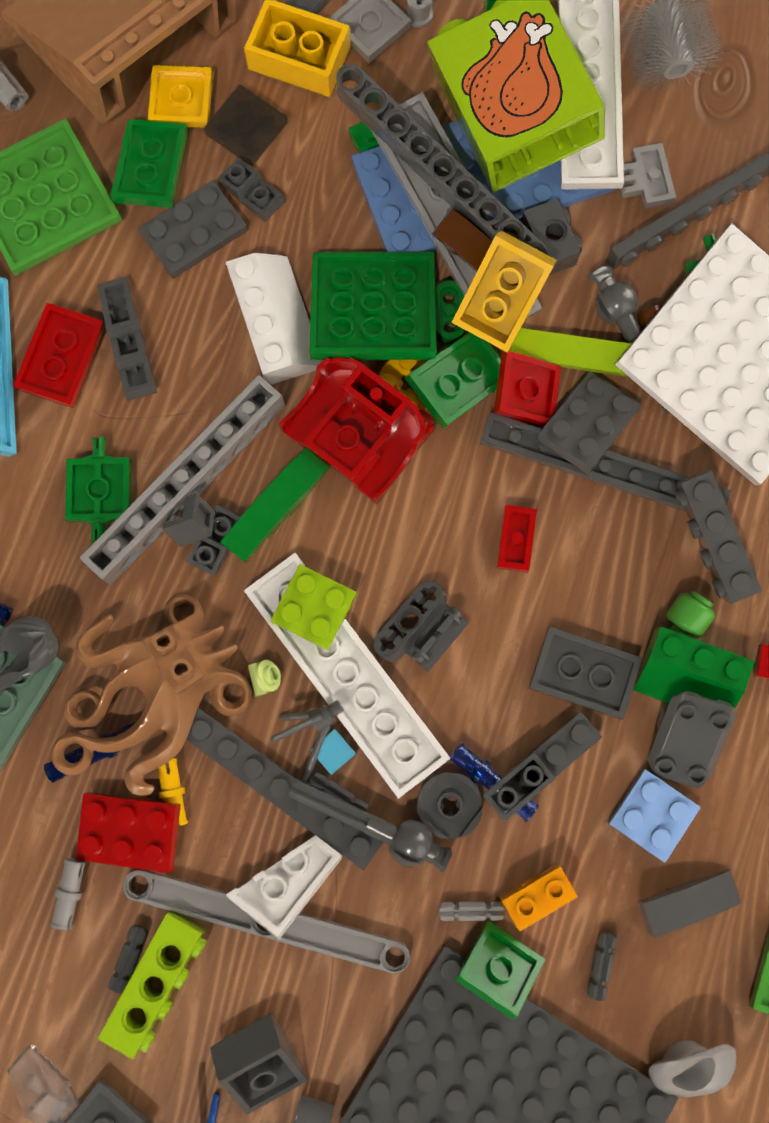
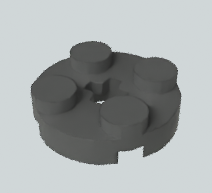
[417,772,483,839]

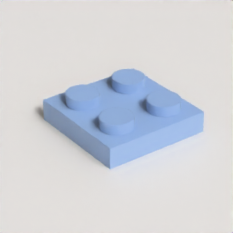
[607,769,701,863]

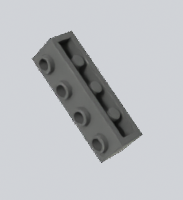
[675,470,762,604]

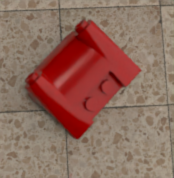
[279,357,435,505]

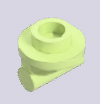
[248,660,281,697]

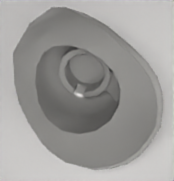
[649,1040,737,1098]

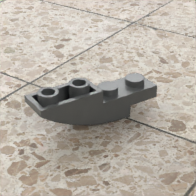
[483,712,602,822]

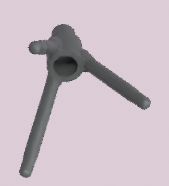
[271,700,344,784]

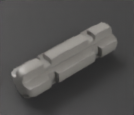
[439,901,505,921]

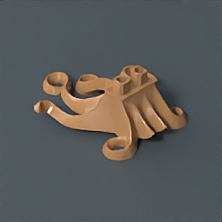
[51,593,252,796]

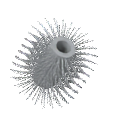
[620,0,724,94]

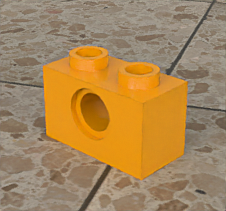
[499,863,578,932]

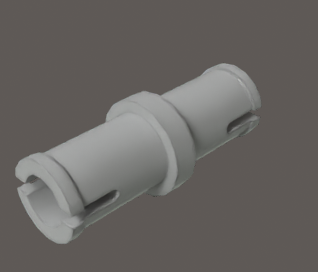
[50,858,86,930]

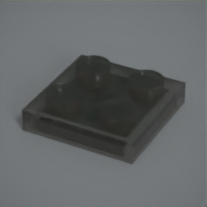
[203,84,288,166]

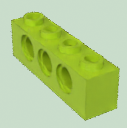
[97,911,207,1060]

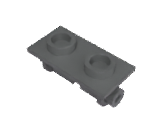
[406,604,469,672]

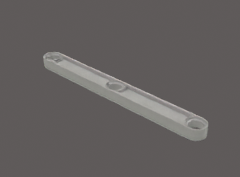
[123,869,410,973]

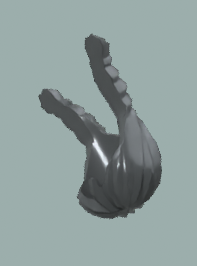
[0,616,59,695]

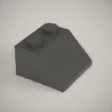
[210,1014,307,1115]

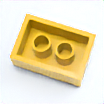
[244,0,351,97]
[451,230,557,352]

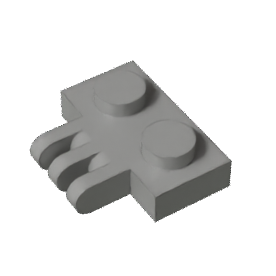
[620,143,676,209]

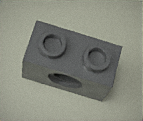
[521,199,582,274]

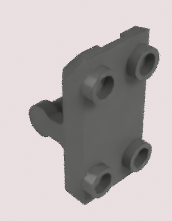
[648,691,737,788]

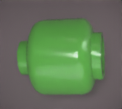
[666,590,716,638]

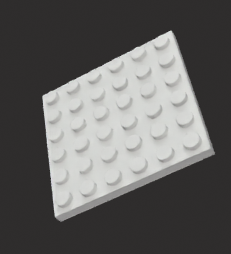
[615,224,769,486]

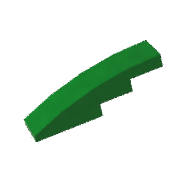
[220,448,331,563]

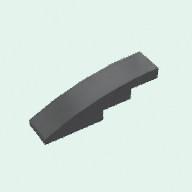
[97,277,157,401]

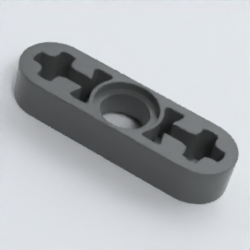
[373,581,447,662]

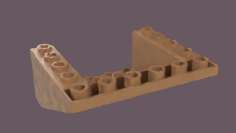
[1,0,237,124]

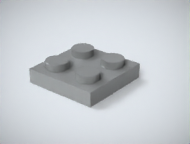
[329,0,412,63]

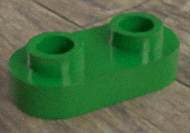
[435,281,465,343]

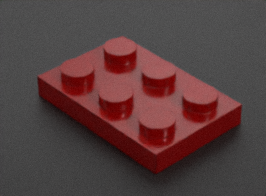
[13,302,106,408]
[76,792,181,873]

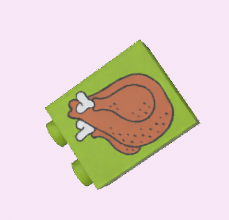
[427,0,605,193]

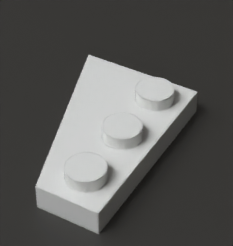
[226,835,342,939]

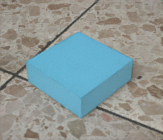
[310,729,356,775]

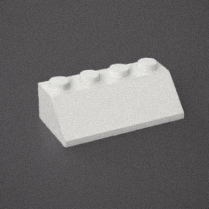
[226,253,323,385]

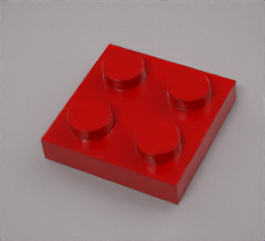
[494,351,561,427]

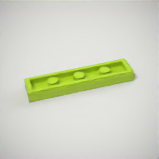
[504,328,632,377]

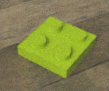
[270,564,357,651]

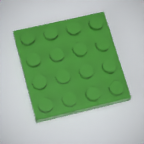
[0,118,123,276]

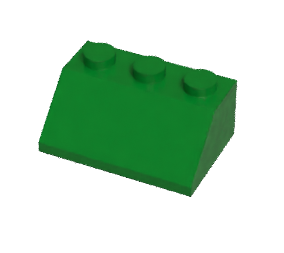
[632,626,755,709]

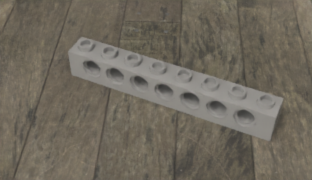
[80,375,285,585]

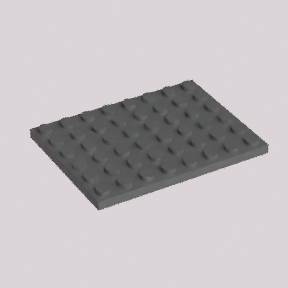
[339,944,678,1123]

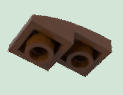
[432,209,492,273]

